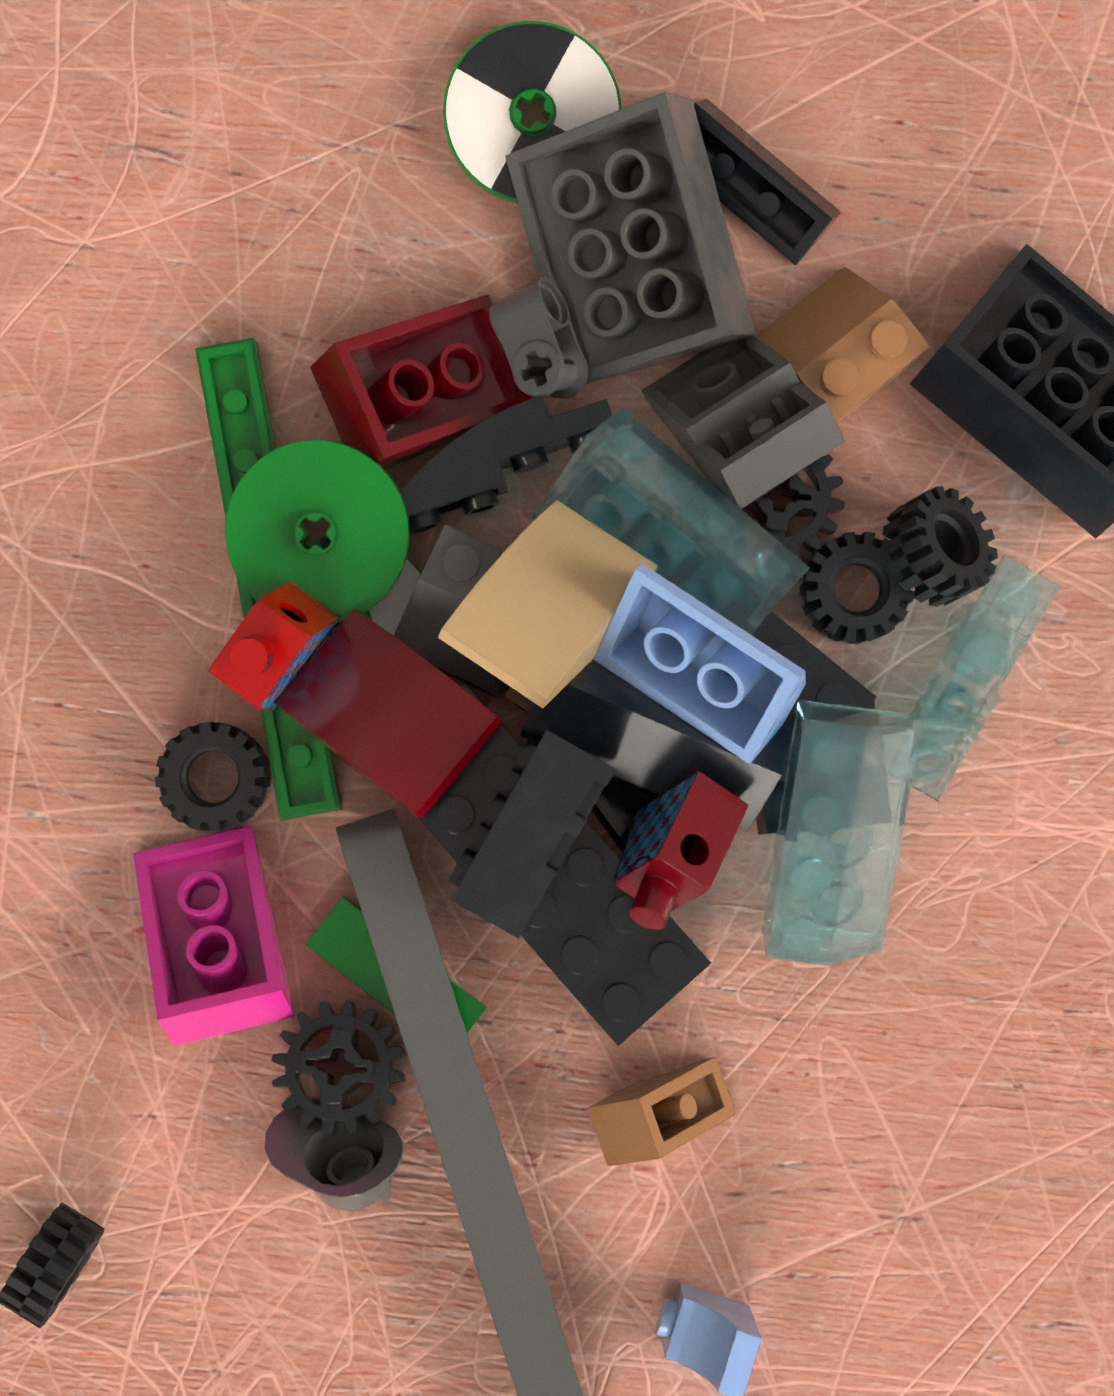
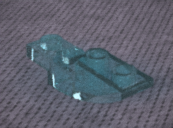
[884,555,1060,801]

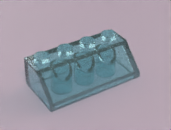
[532,408,810,635]
[762,700,923,965]

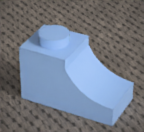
[655,1283,762,1396]

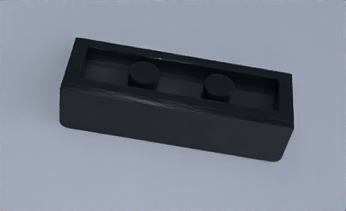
[694,99,841,266]

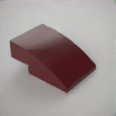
[274,609,503,820]

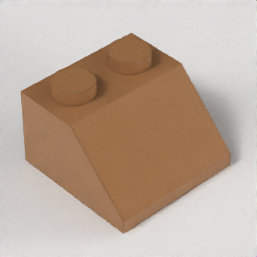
[756,267,930,425]

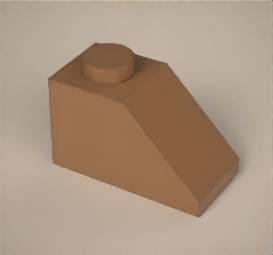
[588,1057,736,1166]

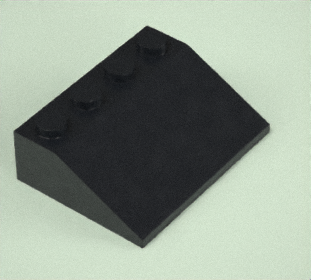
[910,244,1114,539]

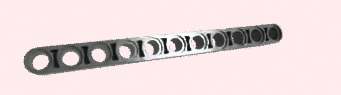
[336,809,584,1396]

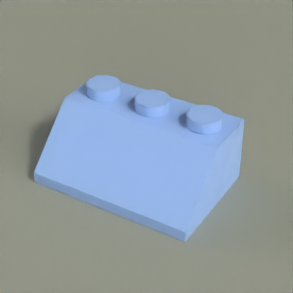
[593,563,806,764]

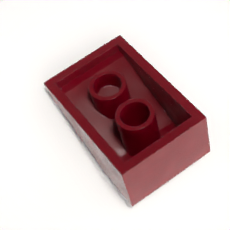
[310,294,533,469]

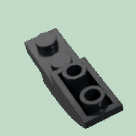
[400,396,615,535]

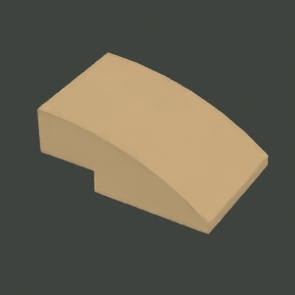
[438,500,658,708]

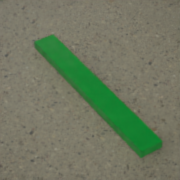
[195,338,342,821]

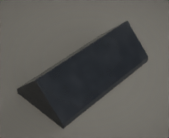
[520,660,795,832]

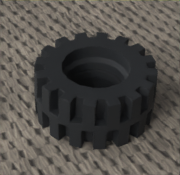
[155,722,271,832]

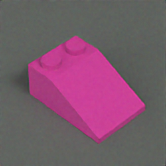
[133,825,294,1046]

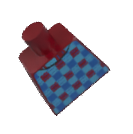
[614,771,749,930]

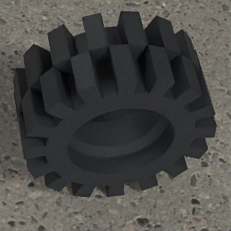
[882,486,998,607]
[800,532,915,644]
[0,1202,105,1329]

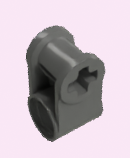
[489,276,589,399]

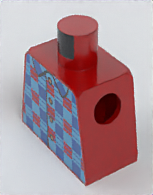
[208,581,340,711]

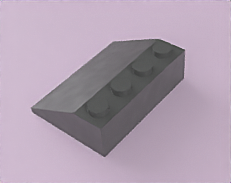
[505,92,756,385]

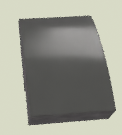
[641,336,845,509]

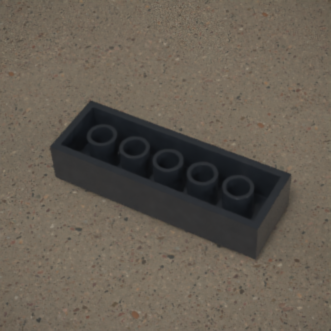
[418,683,711,1046]

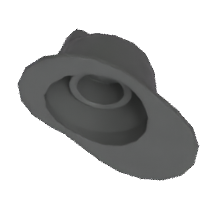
[265,1098,403,1211]

